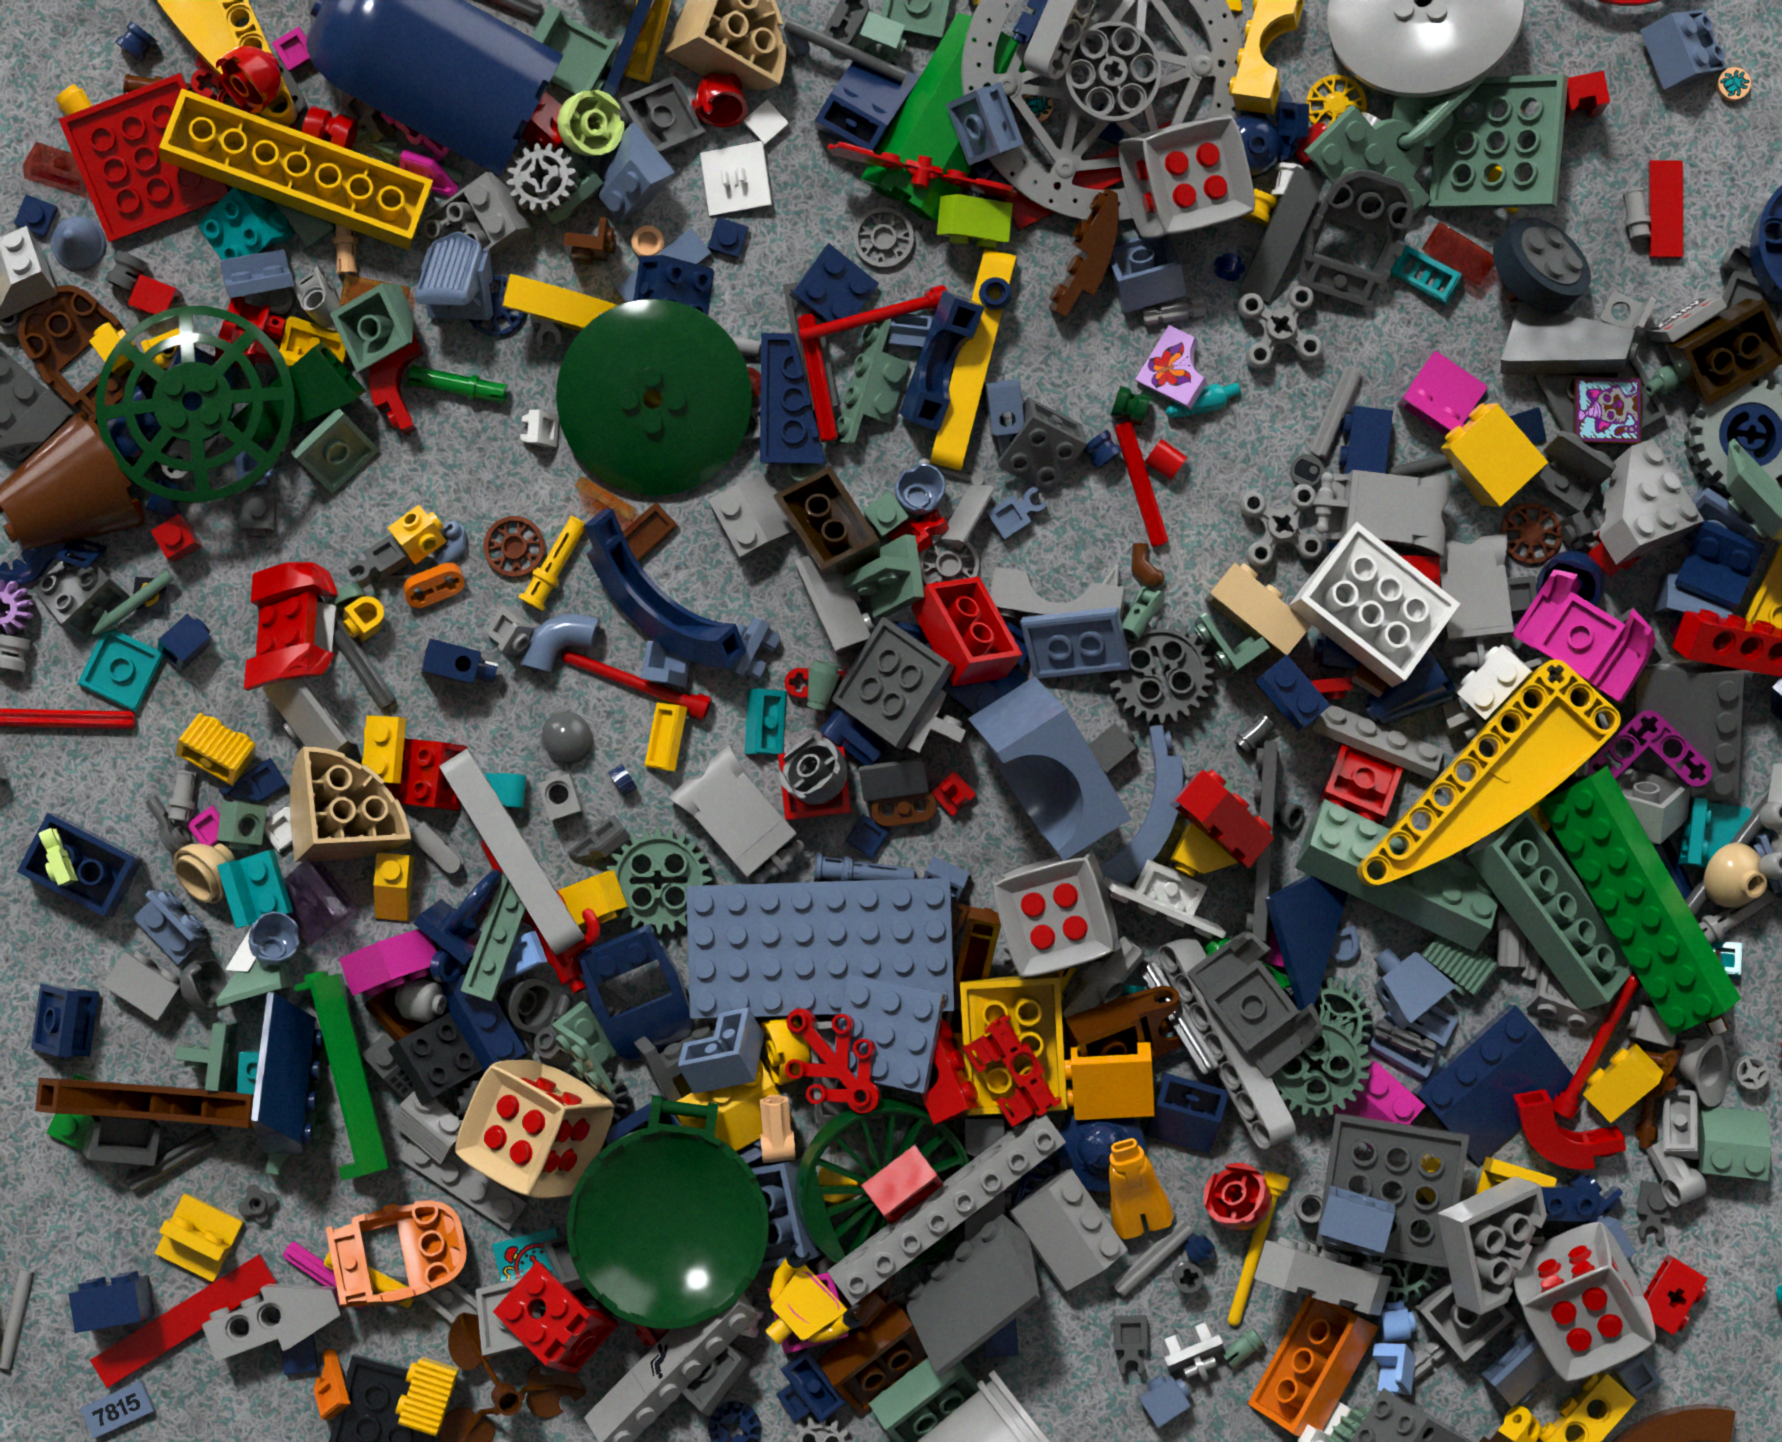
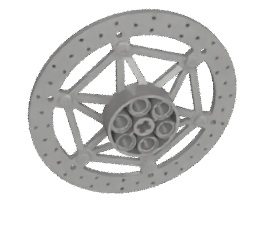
[961,0,1243,221]

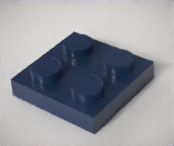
[789,243,879,336]

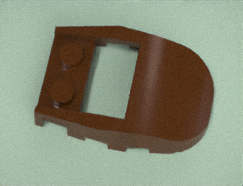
[18,285,152,424]

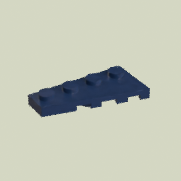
[760,333,825,465]

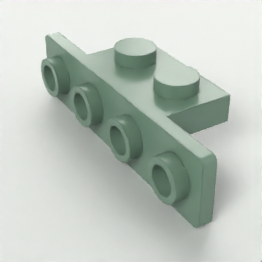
[834,319,909,445]

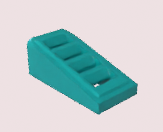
[1390,245,1464,307]

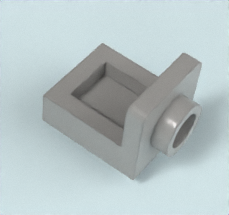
[485,606,535,655]

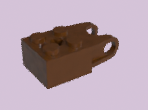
[1065,986,1183,1060]

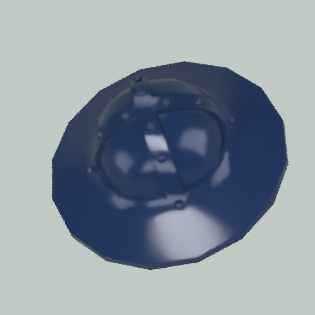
[1056,1112,1145,1192]

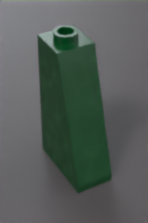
[230,341,366,443]

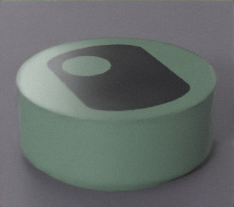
[331,583,366,608]

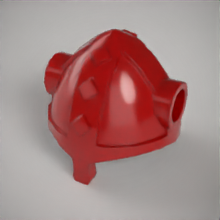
[692,73,748,128]

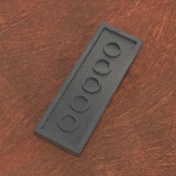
[1246,741,1278,941]

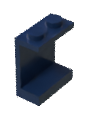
[1254,654,1331,732]

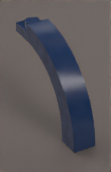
[584,509,747,669]

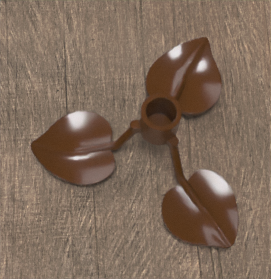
[439,1312,586,1442]

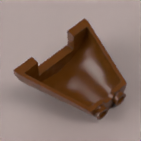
[0,412,145,551]

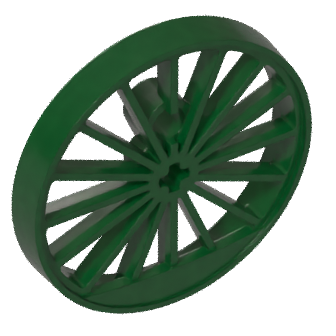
[795,1099,969,1275]

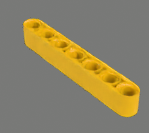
[930,248,1016,471]

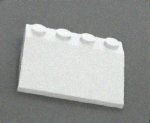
[1289,522,1460,687]

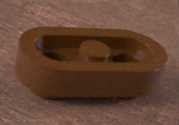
[871,791,937,827]

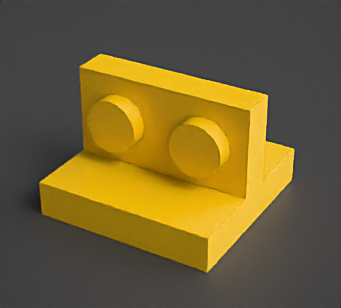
[154,1193,244,1282]

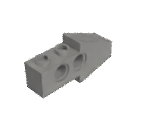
[202,1284,346,1362]

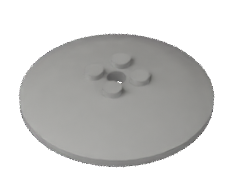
[1327,0,1525,98]

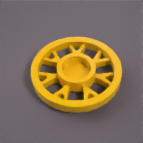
[1306,75,1367,128]

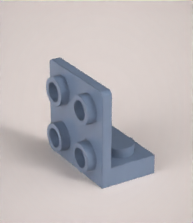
[133,890,208,965]

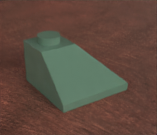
[216,959,293,1007]

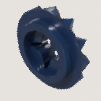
[708,1401,761,1442]

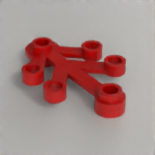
[785,1009,880,1113]

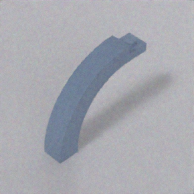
[1099,724,1183,895]

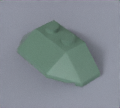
[1726,439,1782,540]

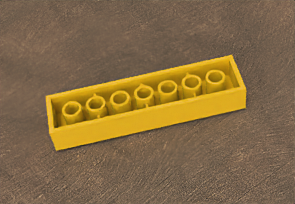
[159,89,433,251]

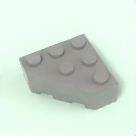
[1599,439,1704,565]
[1437,1176,1547,1315]
[1254,1236,1392,1315]

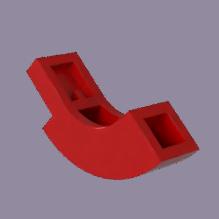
[369,332,424,434]

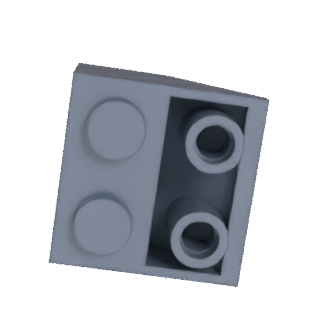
[1640,9,1728,90]

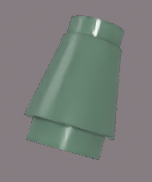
[807,660,840,710]

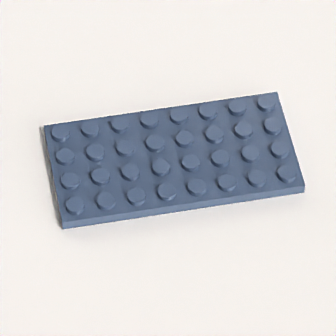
[686,878,955,1018]

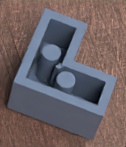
[678,1007,764,1094]

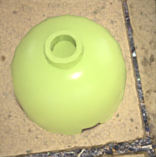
[557,90,625,156]

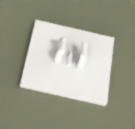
[700,141,772,216]

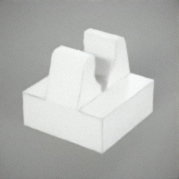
[520,410,559,447]

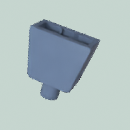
[984,379,1025,454]
[1374,947,1456,1031]

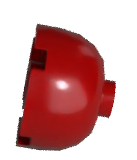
[216,45,281,114]
[1203,1163,1272,1231]

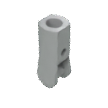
[410,821,464,873]

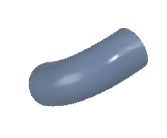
[520,614,601,674]

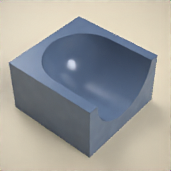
[968,676,1131,861]

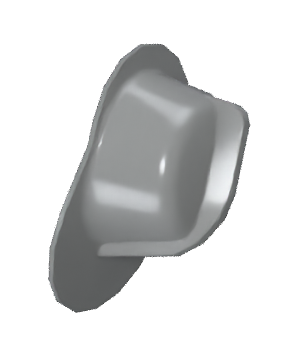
[1679,1035,1730,1107]

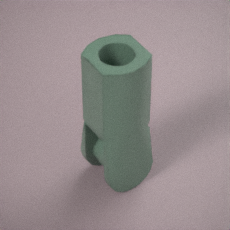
[1122,586,1165,643]

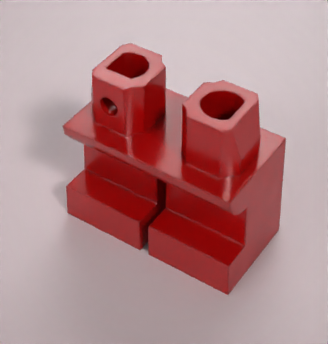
[1564,70,1610,122]
[215,296,286,368]

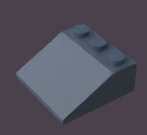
[751,1157,824,1269]

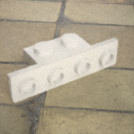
[1102,859,1227,939]

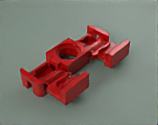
[961,1015,1062,1127]

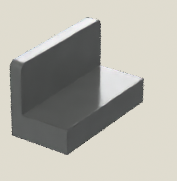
[859,758,928,801]

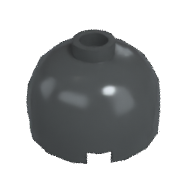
[779,737,847,805]

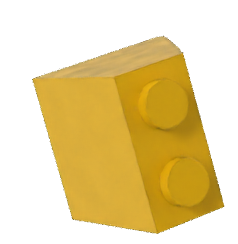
[1440,403,1548,507]

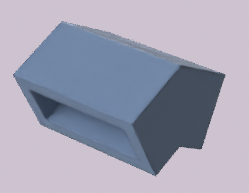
[888,314,932,350]
[923,856,970,903]

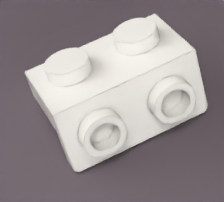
[1457,645,1534,721]

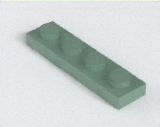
[460,872,527,1003]

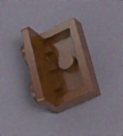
[563,217,617,265]

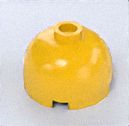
[759,1018,812,1085]

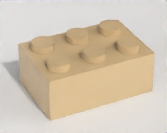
[1205,563,1312,660]

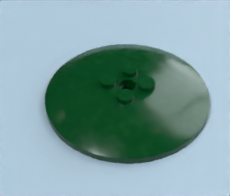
[556,299,752,496]

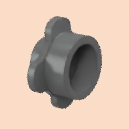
[238,1184,277,1223]

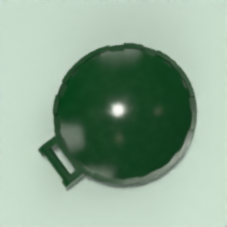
[567,1095,769,1329]

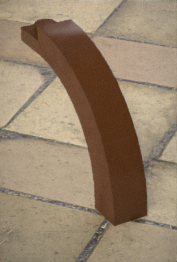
[930,907,1001,1089]
[1611,1404,1736,1442]

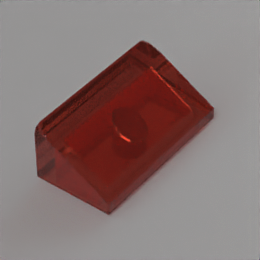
[23,142,87,197]

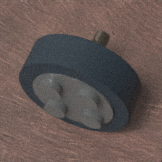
[1493,217,1591,314]

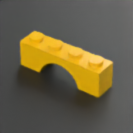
[1229,0,1305,115]

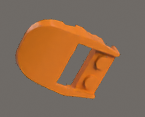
[326,1200,467,1307]

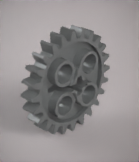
[1108,621,1214,726]

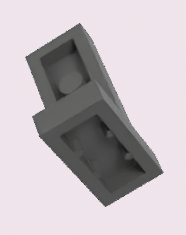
[634,1023,715,1101]

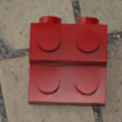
[1318,743,1403,825]

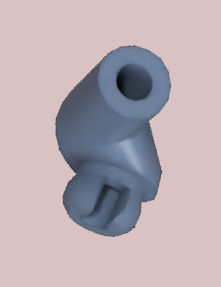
[434,521,466,565]

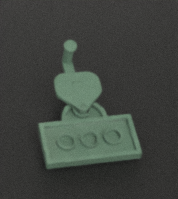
[1304,75,1487,244]

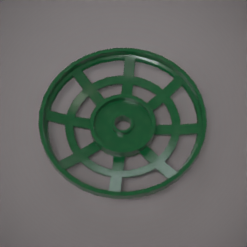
[96,306,296,503]

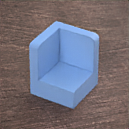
[1372,1343,1416,1395]

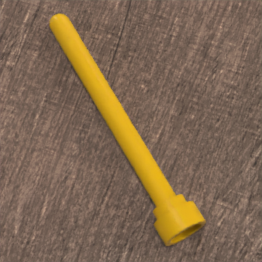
[1228,1170,1291,1326]

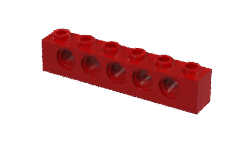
[1672,609,1782,677]

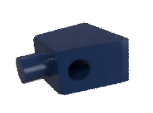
[421,638,498,685]

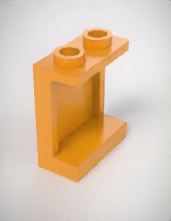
[1065,1042,1155,1120]

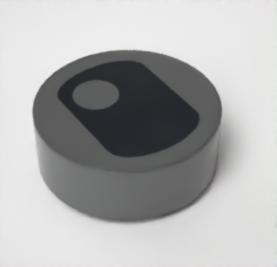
[1290,454,1324,487]

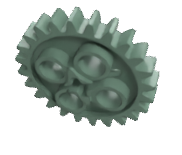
[607,827,713,934]
[1271,1008,1370,1117]

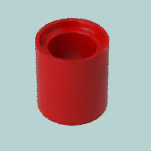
[1145,438,1188,481]

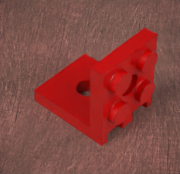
[493,1261,619,1374]

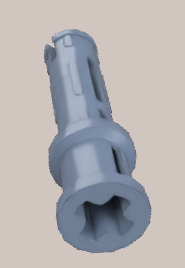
[814,852,915,882]

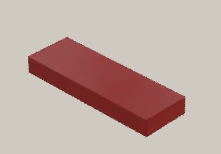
[1648,160,1683,259]

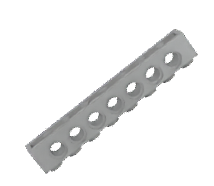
[827,1113,1066,1306]

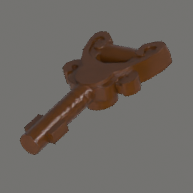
[1627,1041,1682,1148]

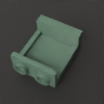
[532,4,620,95]

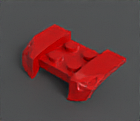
[244,562,338,691]

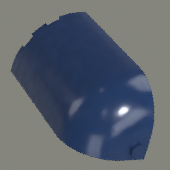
[306,0,564,176]

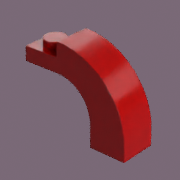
[1513,1089,1626,1169]

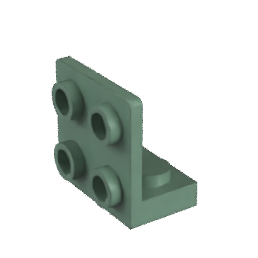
[1194,612,1270,675]
[551,1001,617,1093]

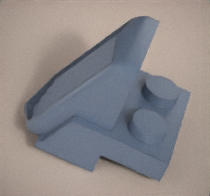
[415,231,493,320]

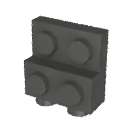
[618,76,706,157]

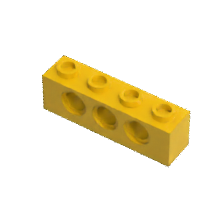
[1538,1371,1637,1442]

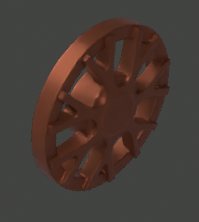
[1500,503,1562,564]
[483,516,545,577]

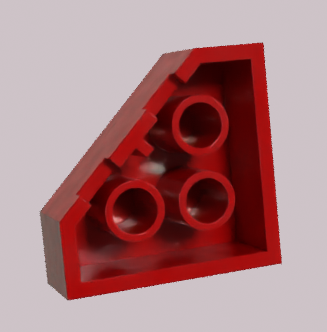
[1170,769,1275,869]

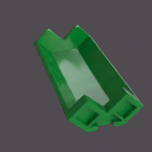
[860,13,1028,223]
[294,971,391,1181]

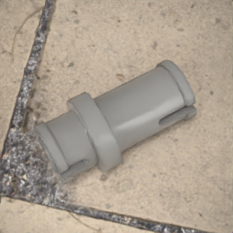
[1623,187,1651,241]
[168,770,198,822]

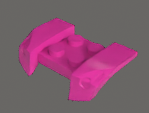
[1511,570,1656,703]

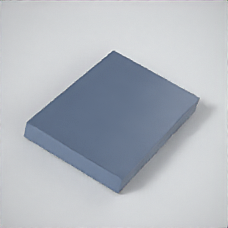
[1020,607,1131,679]

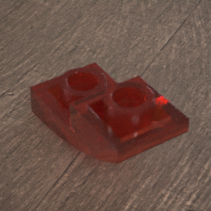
[1422,221,1495,286]

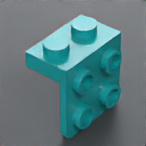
[199,187,295,260]

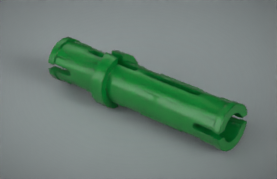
[408,365,508,404]

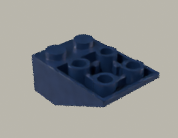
[815,61,920,154]

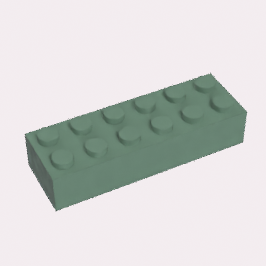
[1295,799,1499,952]
[1466,809,1634,1010]

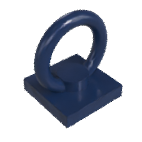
[413,870,503,965]

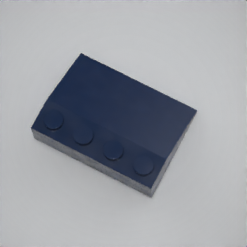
[251,992,324,1155]
[1412,1004,1574,1166]

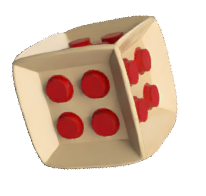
[455,1060,614,1199]

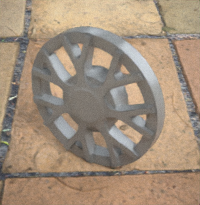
[853,207,914,268]
[919,535,979,585]

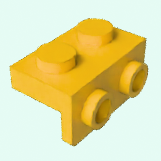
[279,316,348,368]
[361,715,406,784]

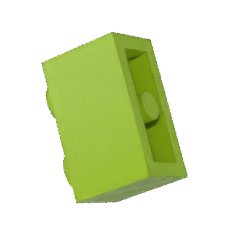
[937,194,1013,249]

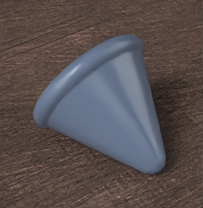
[52,216,106,271]

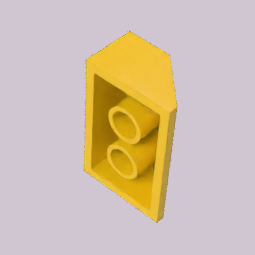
[676,1058,795,1152]

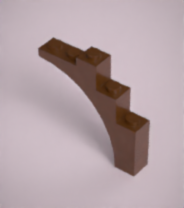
[35,1078,254,1128]

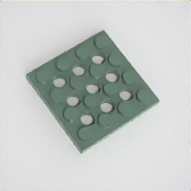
[1429,74,1568,209]

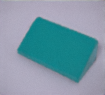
[744,688,787,756]

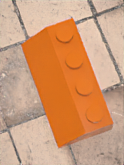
[1247,1294,1379,1437]

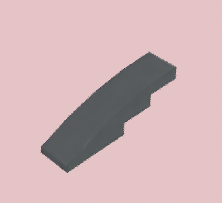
[1238,166,1326,303]

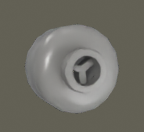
[395,979,447,1024]

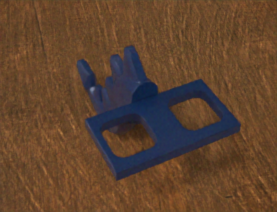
[0,538,107,585]

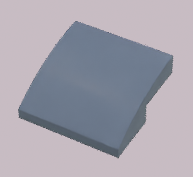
[1368,1006,1458,1080]

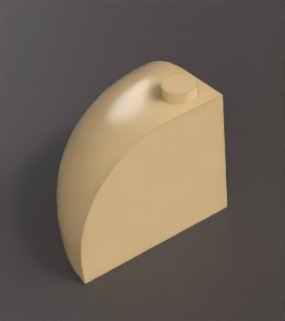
[664,0,786,90]
[290,747,411,863]

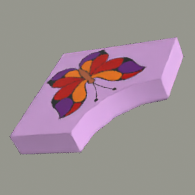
[1135,325,1207,410]

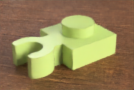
[39,828,78,886]

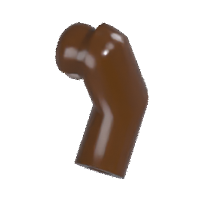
[1131,543,1165,588]

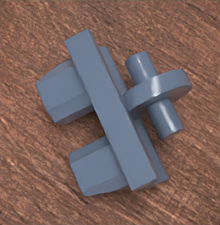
[727,617,781,678]

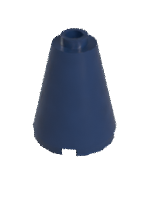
[1365,647,1460,724]

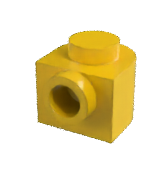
[342,596,384,642]

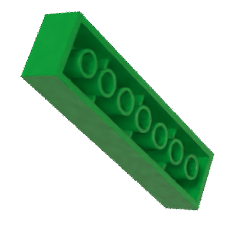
[1538,766,1741,1035]

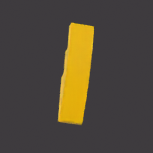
[502,274,618,331]

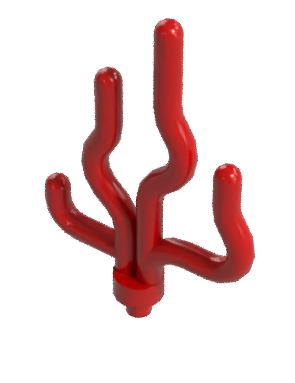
[481,839,600,994]

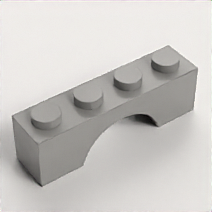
[990,567,1126,619]

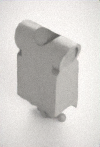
[1313,470,1452,558]
[1426,534,1514,670]
[668,744,804,884]

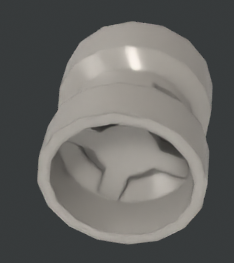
[0,634,31,672]

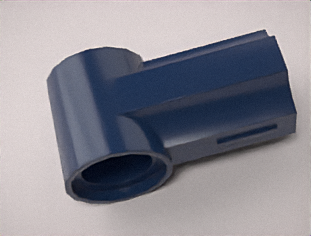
[819,706,887,766]

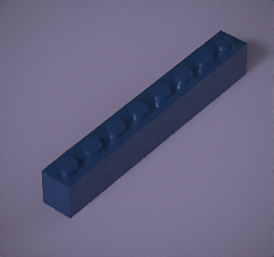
[1314,406,1393,671]

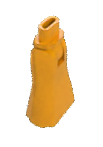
[1109,1138,1174,1239]

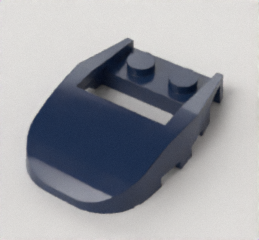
[577,924,692,1061]

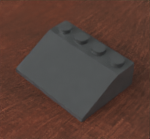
[1632,662,1744,799]
[905,1214,1040,1376]

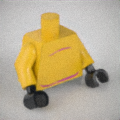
[765,1243,867,1345]

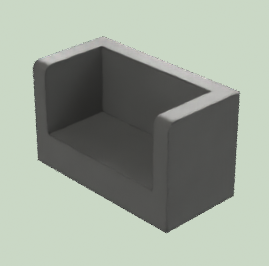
[83,1115,161,1166]

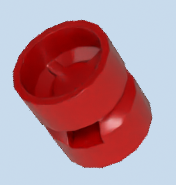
[301,106,358,150]

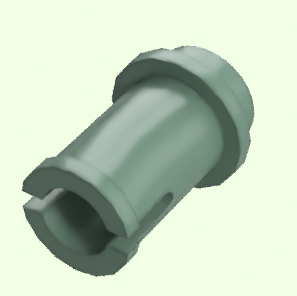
[1221,1328,1265,1369]

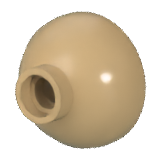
[174,843,235,904]
[1704,843,1767,908]

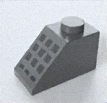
[361,1032,415,1099]

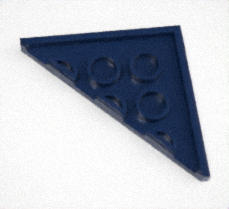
[1265,874,1348,1011]

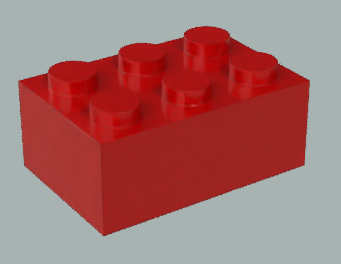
[911,577,1023,687]

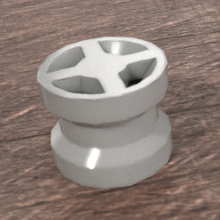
[1731,1056,1769,1090]

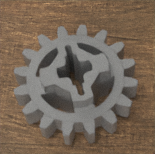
[506,143,579,215]

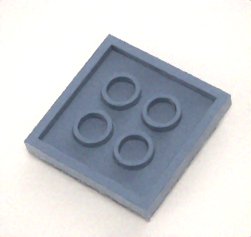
[833,974,946,1094]

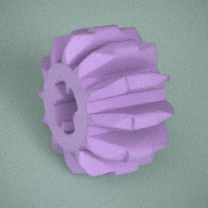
[0,580,34,635]

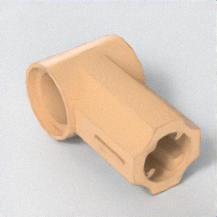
[760,1095,796,1163]

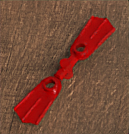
[827,142,1017,200]

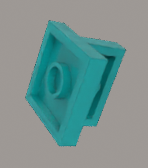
[217,849,293,929]

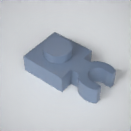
[986,487,1047,540]

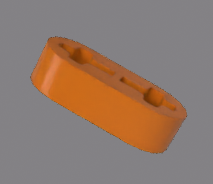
[403,563,465,608]

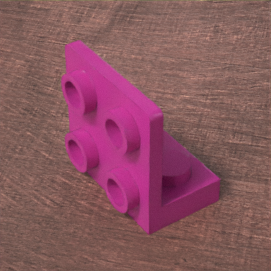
[1398,351,1487,437]

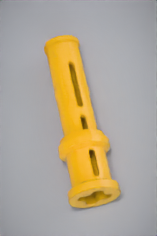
[518,515,586,612]

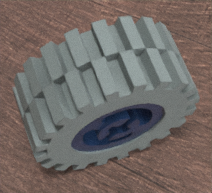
[1684,378,1782,495]

